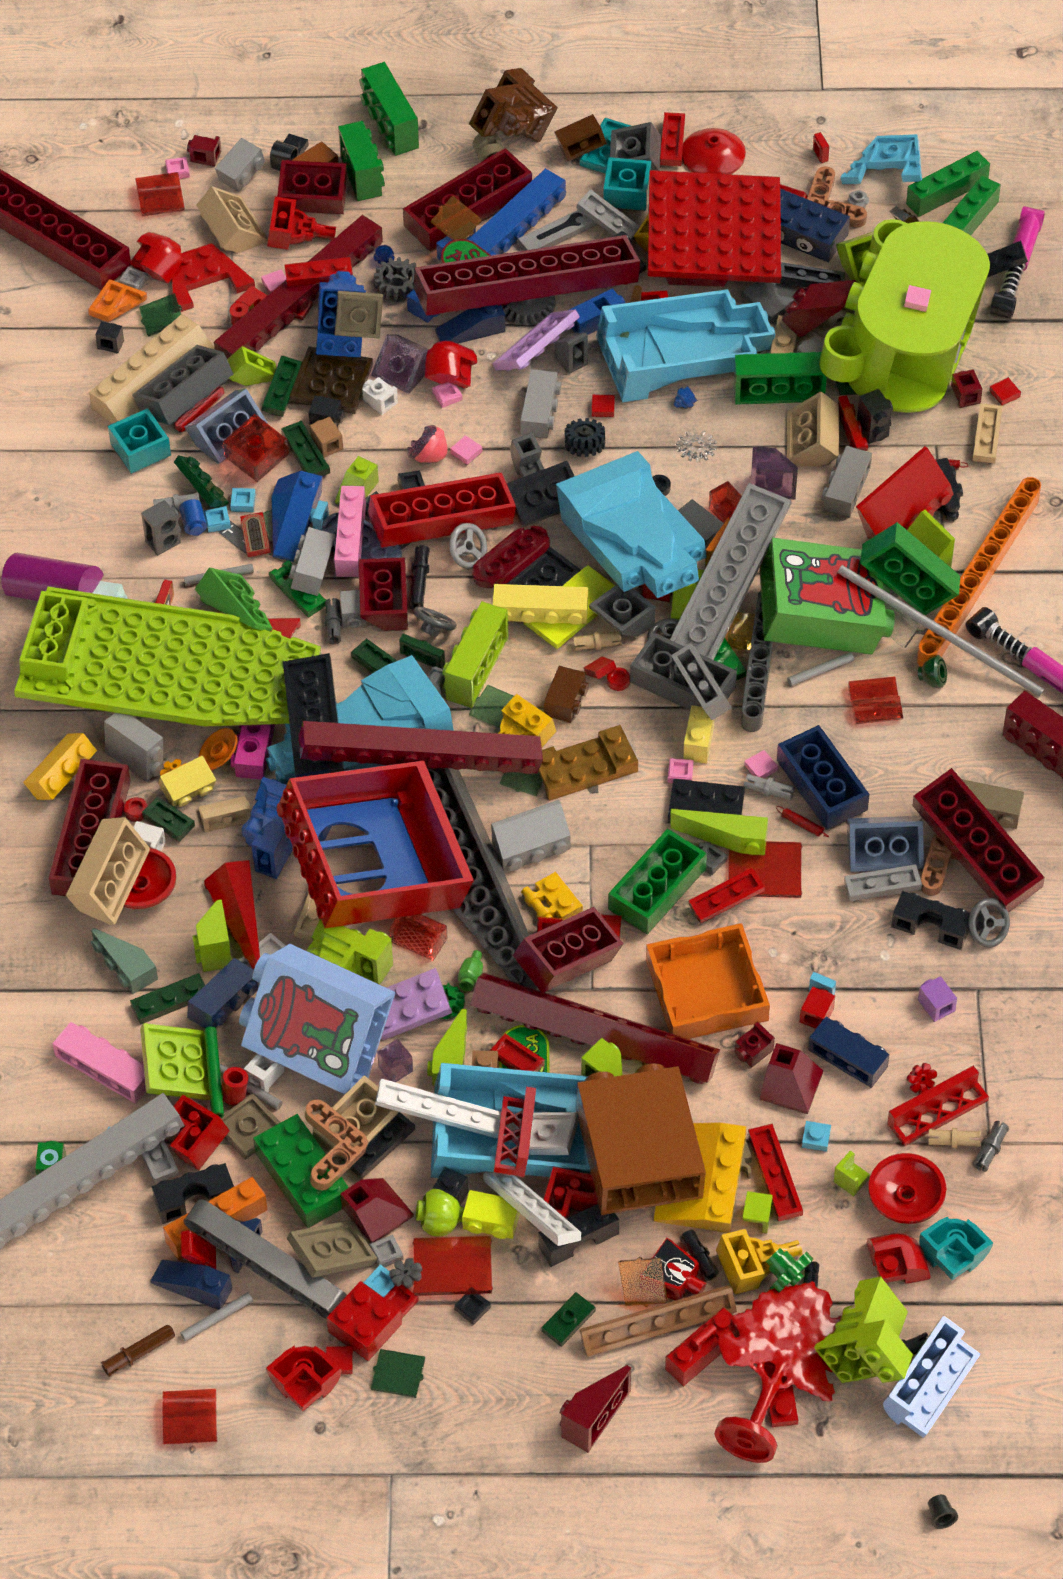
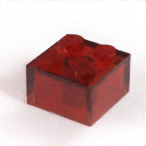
[223,414,289,482]

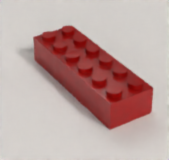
[368,472,516,548]

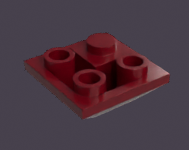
[759,1043,824,1114]
[340,1178,414,1243]

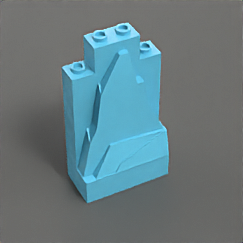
[596,289,775,402]
[556,451,707,598]
[266,655,454,785]
[430,1063,590,1178]

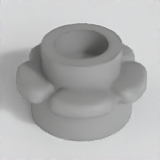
[848,190,869,208]

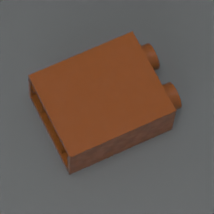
[576,1064,706,1215]

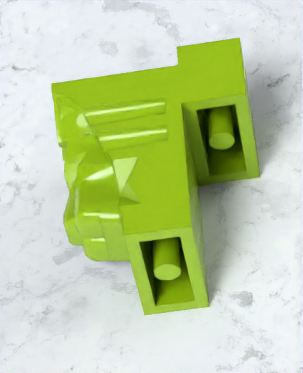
[306,919,393,985]
[814,1276,913,1383]

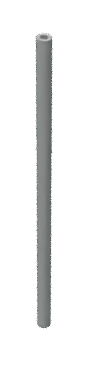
[837,565,1044,697]

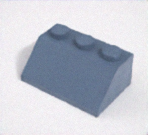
[185,388,270,464]
[847,816,924,872]

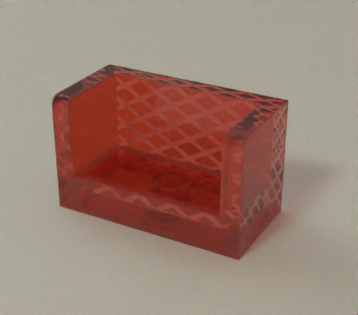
[709,481,742,523]
[389,914,448,961]

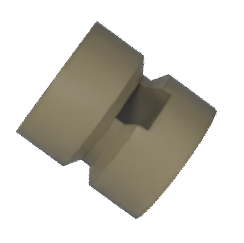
[472,133,504,162]

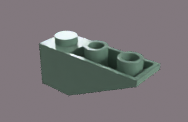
[91,928,158,994]

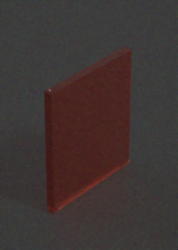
[728,841,803,898]
[412,1236,493,1296]

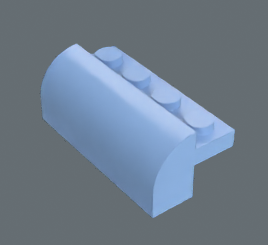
[883,1316,980,1438]

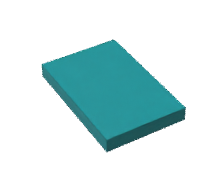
[580,118,631,174]

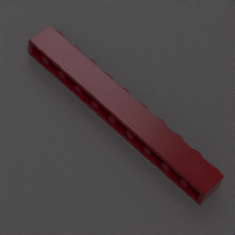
[214,214,383,359]
[299,721,543,774]
[470,973,720,1084]

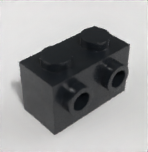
[857,389,893,444]

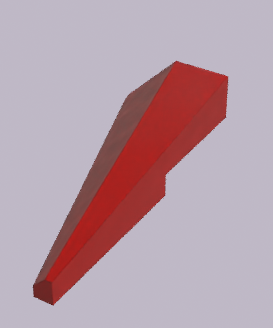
[204,860,260,969]

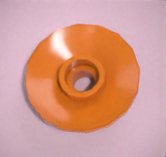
[199,728,237,770]

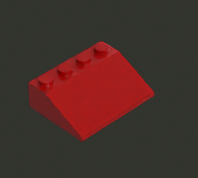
[856,446,954,539]

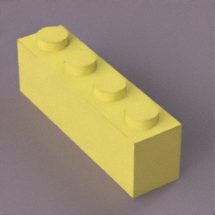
[493,584,588,624]

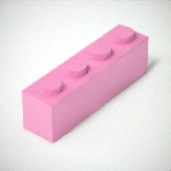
[334,486,366,577]
[52,1022,146,1104]

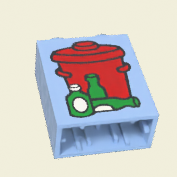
[239,944,395,1094]

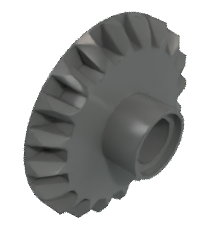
[502,296,556,325]

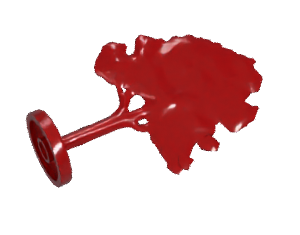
[714,1281,842,1463]

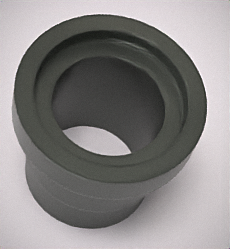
[928,1494,958,1529]

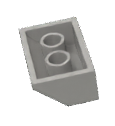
[491,800,571,873]

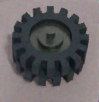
[564,418,605,457]

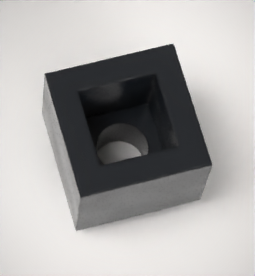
[95,321,124,353]

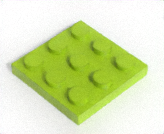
[140,1023,210,1100]

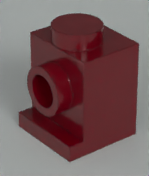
[187,135,222,167]
[951,369,983,408]
[735,1021,775,1068]

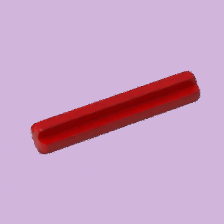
[174,386,224,433]

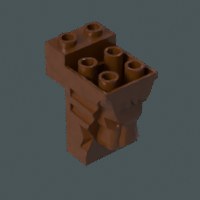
[469,68,558,142]

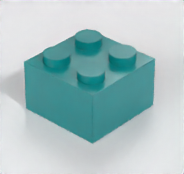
[603,157,652,211]
[108,408,171,473]

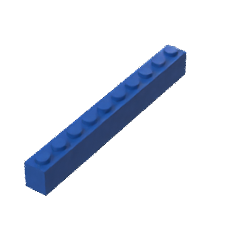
[407,168,566,323]

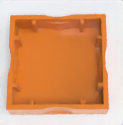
[646,923,770,1039]

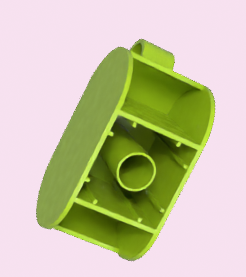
[819,219,990,413]

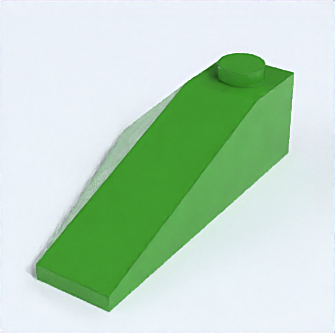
[195,567,272,631]

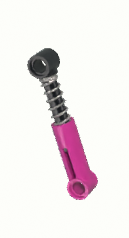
[990,206,1045,319]
[965,607,1063,694]

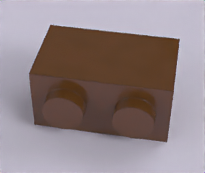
[554,114,607,161]
[544,665,589,723]

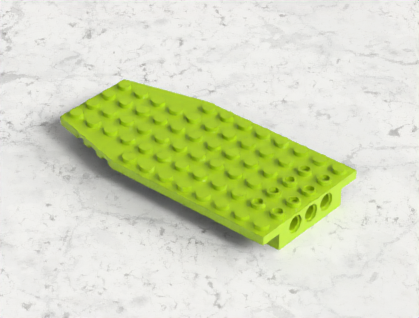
[14,587,321,726]

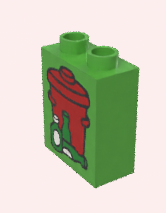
[759,537,895,655]

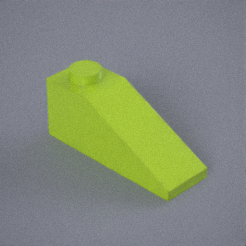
[427,1009,467,1086]

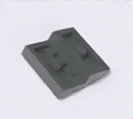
[741,282,797,321]

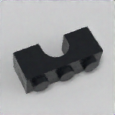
[891,891,970,950]
[151,1163,234,1224]
[538,1204,620,1267]

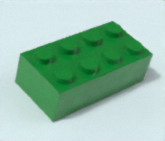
[359,61,419,156]
[733,352,827,405]
[860,522,960,615]
[608,828,707,935]
[253,1114,349,1228]

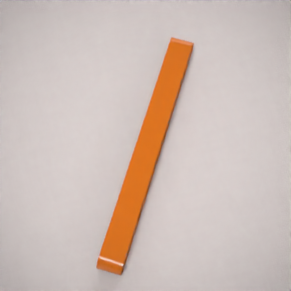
[917,477,1041,666]

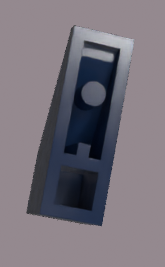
[435,305,505,344]
[150,1260,232,1310]

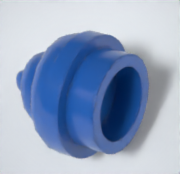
[674,386,698,408]

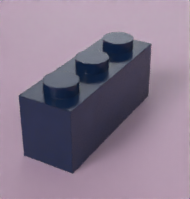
[187,958,258,1029]
[808,1016,890,1088]

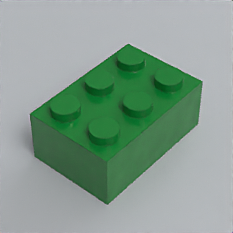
[338,121,385,202]

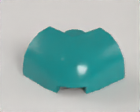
[919,1216,993,1280]

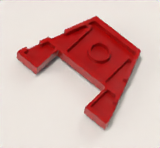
[172,243,255,314]

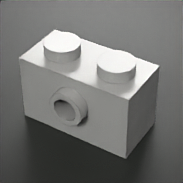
[215,138,265,192]

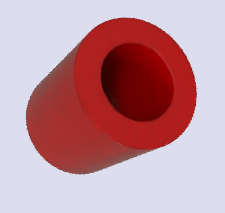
[222,1067,248,1105]

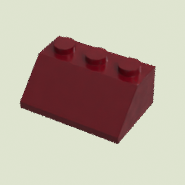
[277,160,347,215]
[359,557,408,631]

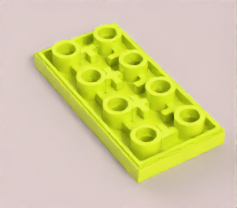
[523,565,615,649]

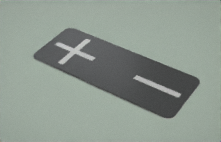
[217,521,247,554]

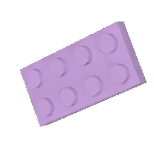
[492,309,580,371]

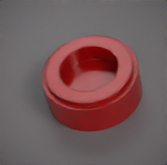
[607,667,630,691]
[124,797,148,822]

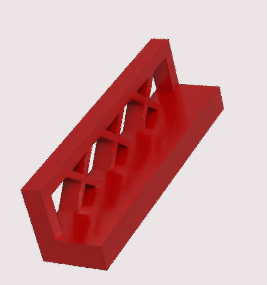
[887,1065,989,1146]
[494,1086,536,1177]

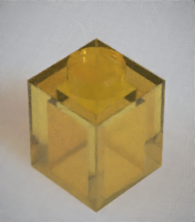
[728,612,755,650]

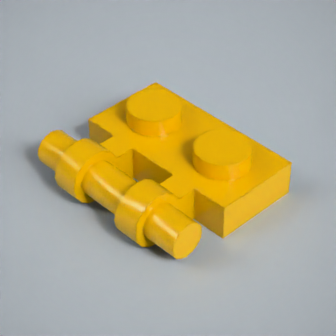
[521,871,583,920]

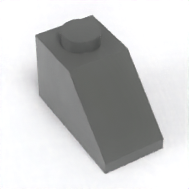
[554,332,588,374]

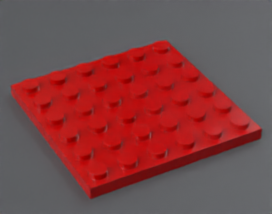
[648,170,781,283]

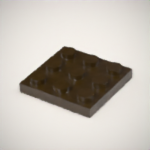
[290,346,373,414]

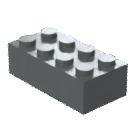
[132,345,233,425]
[630,633,737,710]

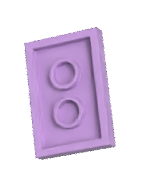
[381,968,452,1041]

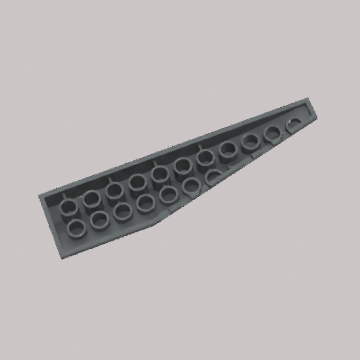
[427,767,539,990]

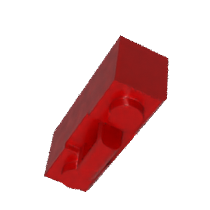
[665,1307,739,1387]

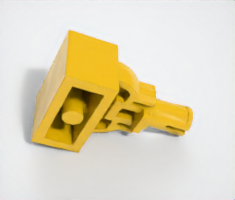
[498,693,557,747]
[716,1229,802,1295]

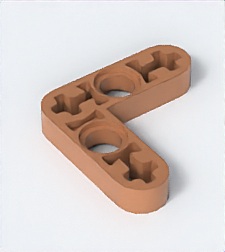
[807,166,867,228]
[921,834,957,896]
[305,1099,368,1190]

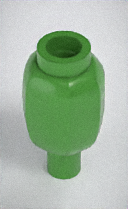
[457,950,483,991]

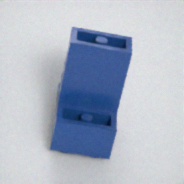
[316,271,366,358]
[241,777,332,879]

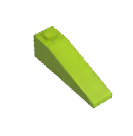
[671,809,768,855]

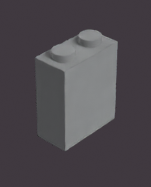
[104,713,164,782]

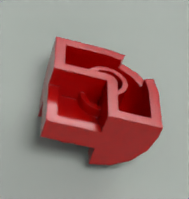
[130,232,183,284]
[425,341,477,389]
[867,1233,931,1284]
[266,1345,341,1411]

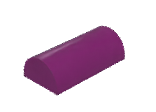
[1,552,104,601]

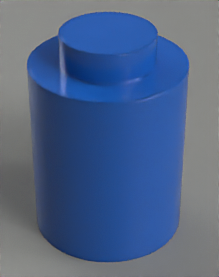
[179,499,207,536]

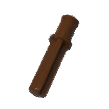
[101,1325,175,1377]

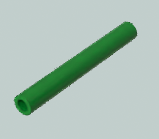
[204,1027,224,1118]

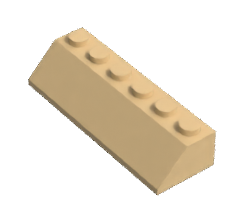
[89,314,215,424]

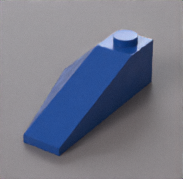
[271,471,323,562]

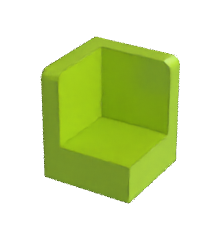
[833,1150,870,1196]
[743,1191,773,1233]

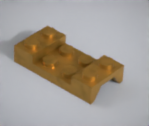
[538,725,638,801]

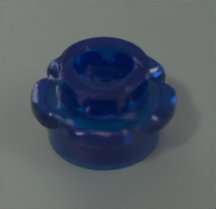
[373,245,395,265]

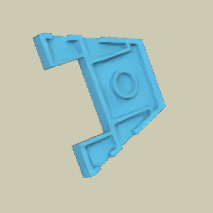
[840,134,922,184]

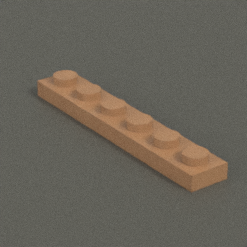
[579,1285,737,1357]

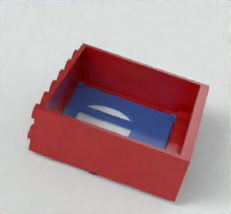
[277,761,474,928]

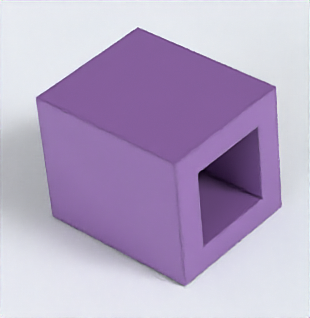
[918,976,957,1022]

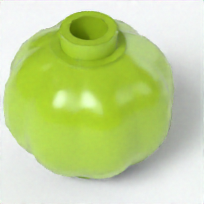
[415,1189,464,1237]

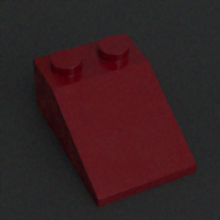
[782,280,858,338]
[559,1365,631,1453]

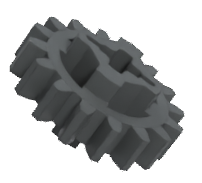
[374,257,416,300]

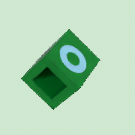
[35,1141,66,1175]

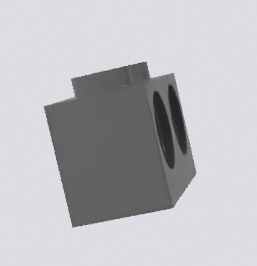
[141,500,181,556]

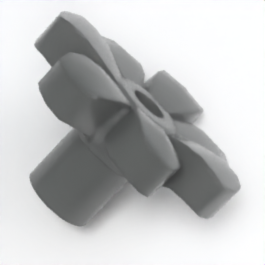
[389,1258,422,1288]

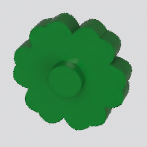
[766,1248,814,1293]

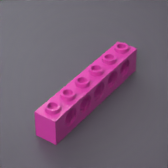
[231,724,275,780]

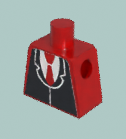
[640,1238,707,1301]

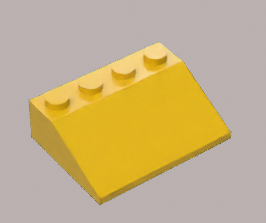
[653,1122,746,1233]

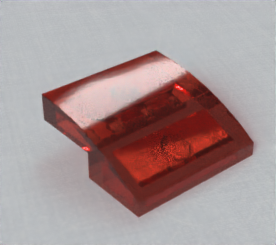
[135,172,185,217]
[848,676,903,724]
[163,1389,218,1445]

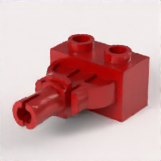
[267,196,336,250]

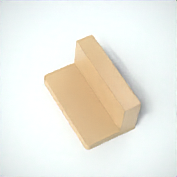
[199,796,251,832]

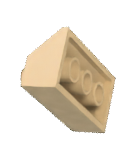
[66,817,150,925]

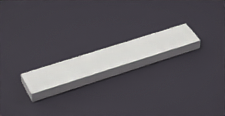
[375,1079,521,1143]
[483,1172,581,1246]

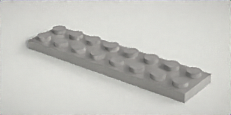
[670,483,792,660]

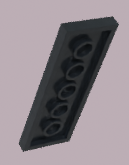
[283,653,345,777]

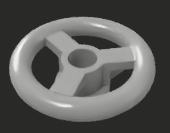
[449,523,487,569]

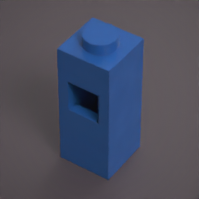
[569,288,625,335]

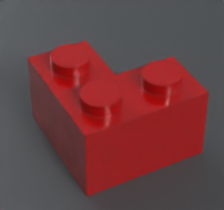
[170,1095,230,1171]
[544,1167,598,1219]

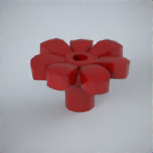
[907,1063,937,1094]

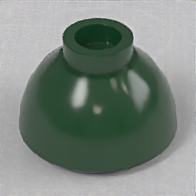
[917,655,947,688]

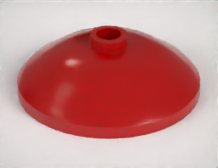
[682,128,746,174]
[123,847,177,909]
[868,1153,947,1224]

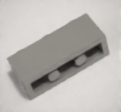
[521,369,562,438]
[821,446,872,518]
[289,527,335,596]
[671,643,732,720]

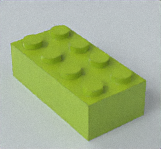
[442,601,508,708]

